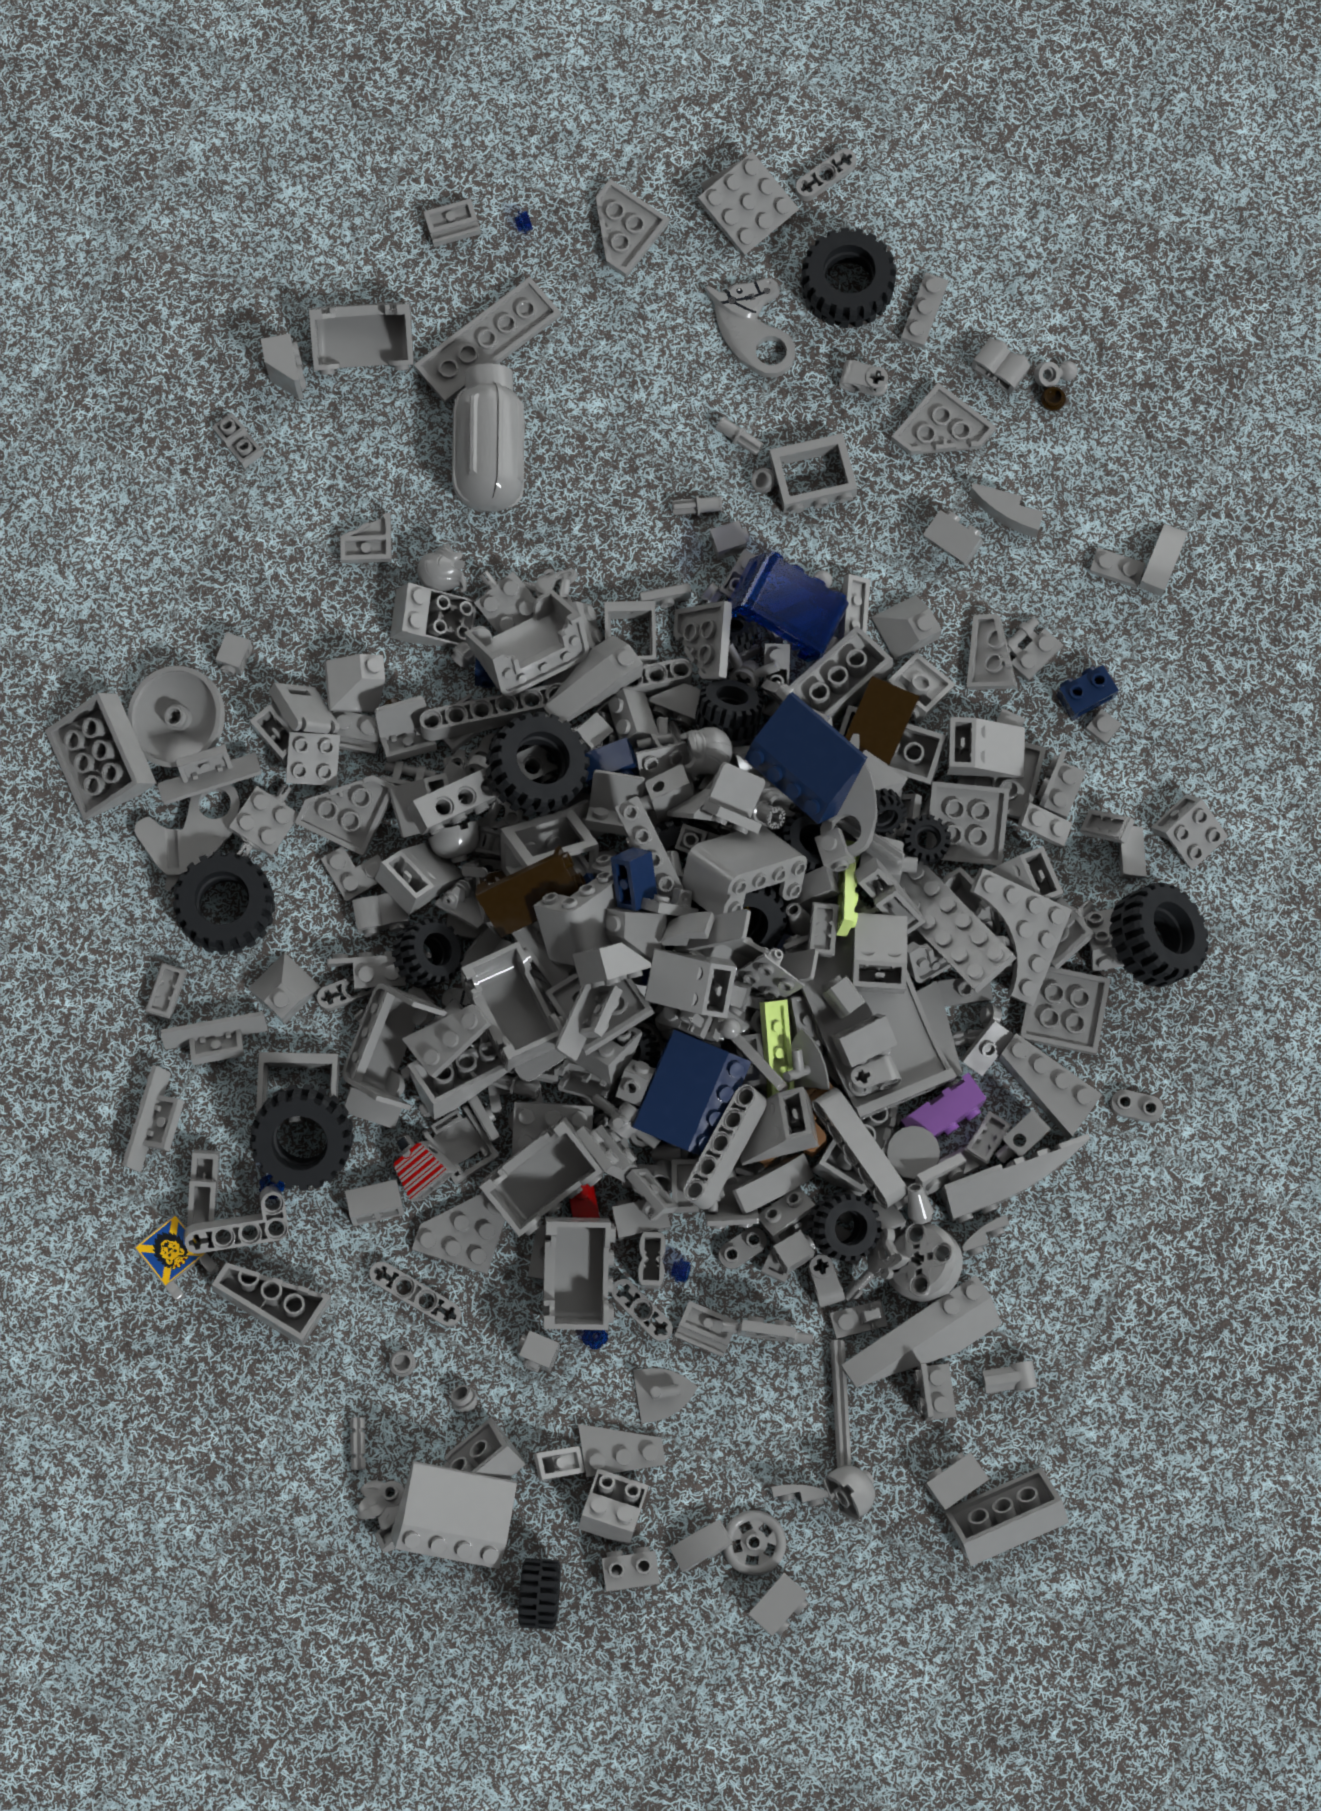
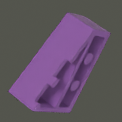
[899,1072,987,1141]

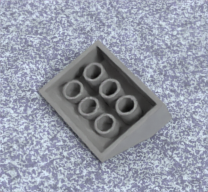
[45,693,157,820]
[390,1461,517,1569]

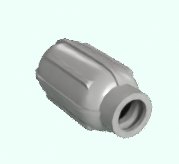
[452,363,525,512]

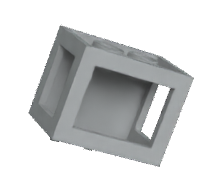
[501,808,599,878]

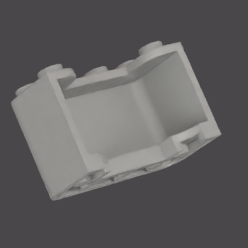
[682,825,807,915]
[533,855,617,966]
[461,941,566,1071]
[479,1116,603,1237]
[543,1217,616,1330]

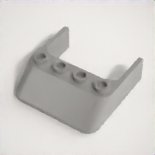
[672,909,819,991]

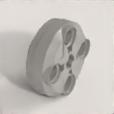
[886,1223,963,1302]

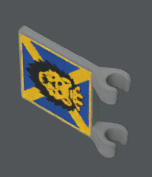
[134,1214,219,1302]

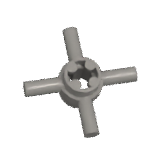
[728,643,780,713]
[591,1093,660,1149]

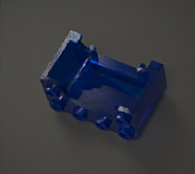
[728,551,849,662]

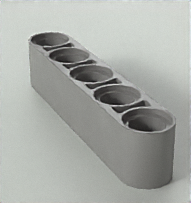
[683,1084,767,1210]
[812,1087,908,1209]

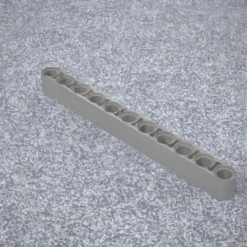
[420,658,693,741]

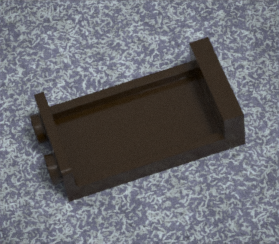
[845,676,920,765]
[475,846,586,938]

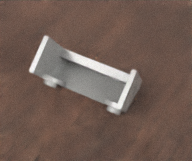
[342,983,448,1110]

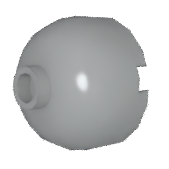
[427,820,480,863]
[823,1465,875,1521]

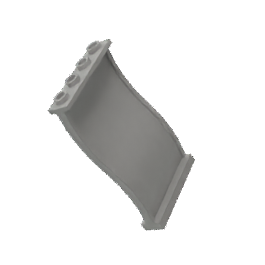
[781,905,956,1120]

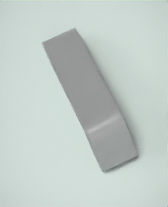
[184,1186,288,1254]

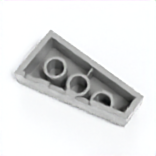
[998,1033,1102,1140]
[211,1262,331,1347]

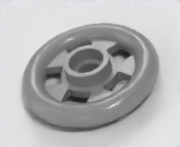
[723,1510,786,1576]

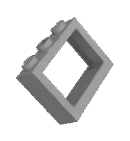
[769,433,858,514]
[256,1052,340,1124]

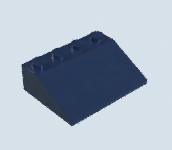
[744,692,868,824]
[631,1029,751,1156]

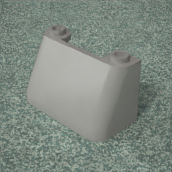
[309,302,414,375]
[464,590,589,696]
[881,867,1001,983]

